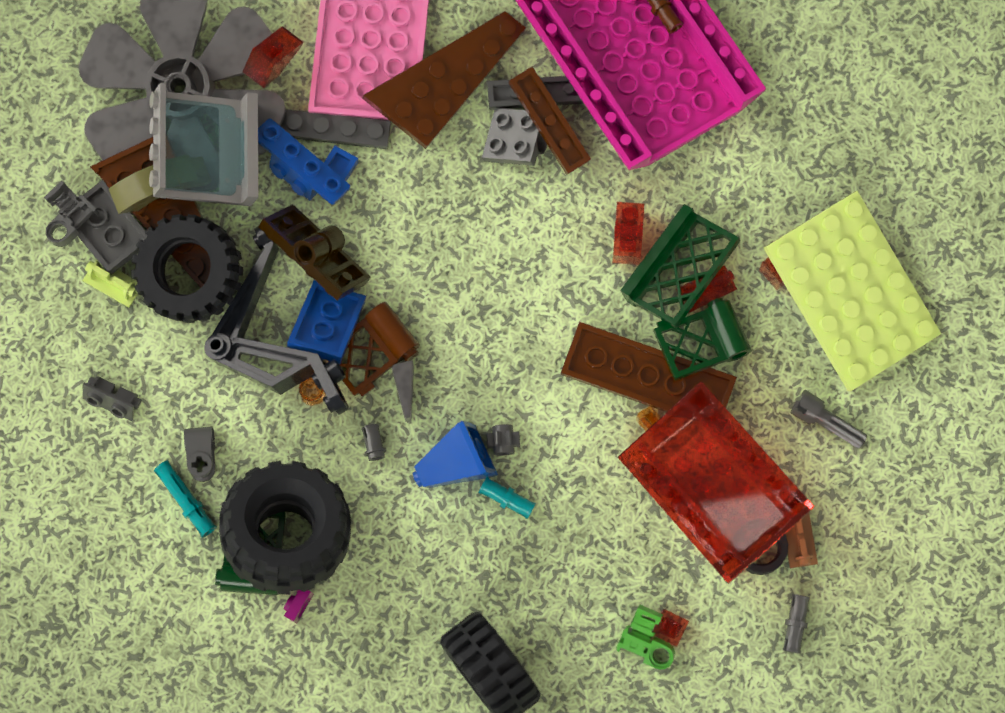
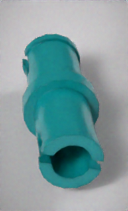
[478,477,536,519]

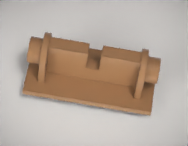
[780,508,818,568]

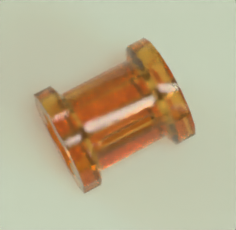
[299,377,325,406]

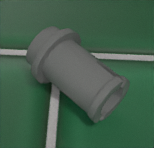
[361,424,387,461]

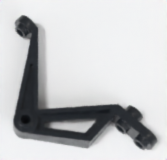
[204,227,349,415]

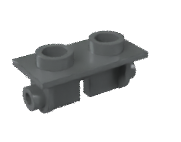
[83,376,142,421]

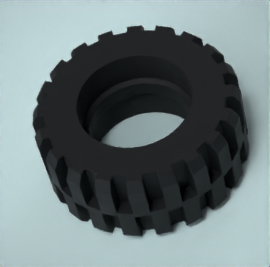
[131,214,243,323]
[440,612,541,713]

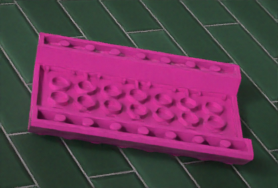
[515,0,766,170]

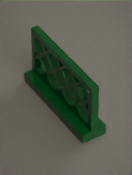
[620,204,741,329]

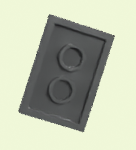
[62,180,147,275]

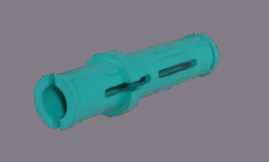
[154,460,217,538]

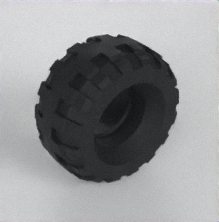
[219,461,351,595]

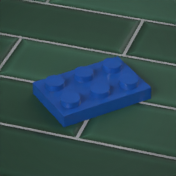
[287,280,366,364]

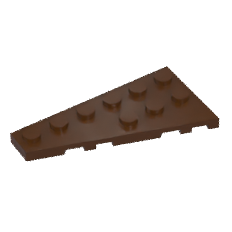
[362,11,526,149]
[90,135,211,288]

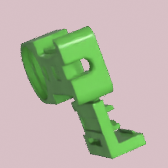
[616,604,675,670]

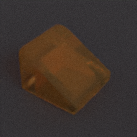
[636,407,668,439]

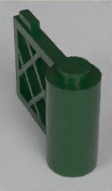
[653,298,752,380]
[215,512,286,595]

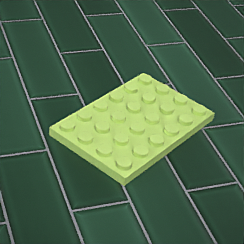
[763,191,941,391]

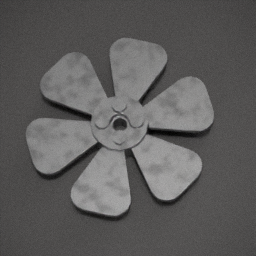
[79,0,286,192]

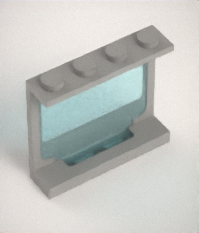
[149,82,258,206]

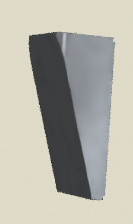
[392,360,414,423]

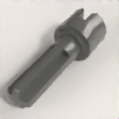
[790,390,867,448]

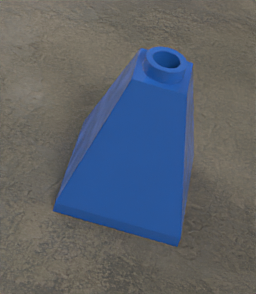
[412,421,498,488]

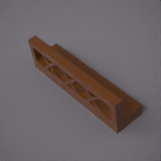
[508,66,591,175]

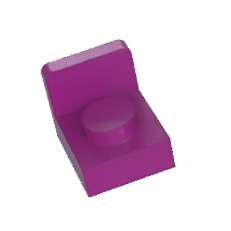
[284,590,314,624]

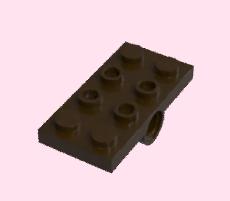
[258,204,371,301]

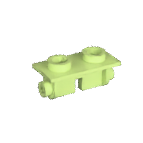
[82,259,138,308]

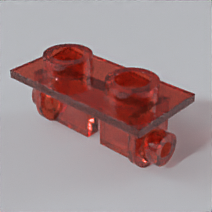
[676,265,737,314]

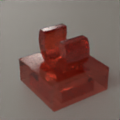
[652,609,689,647]

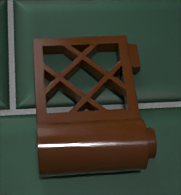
[327,302,420,397]

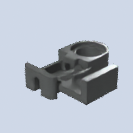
[44,180,99,247]

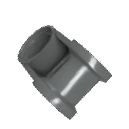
[184,426,216,482]

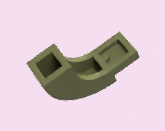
[109,155,212,214]

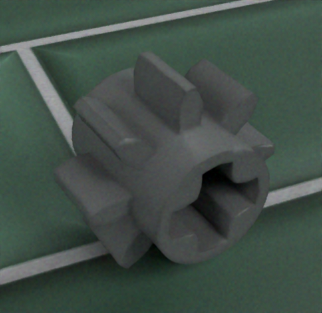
[487,424,520,456]

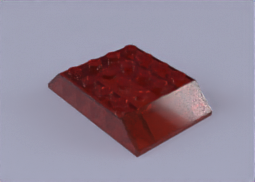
[618,381,815,584]

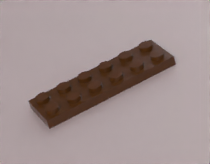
[561,322,737,430]

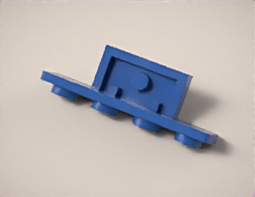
[258,118,350,205]

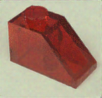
[242,26,303,88]

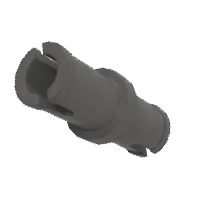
[783,594,810,654]

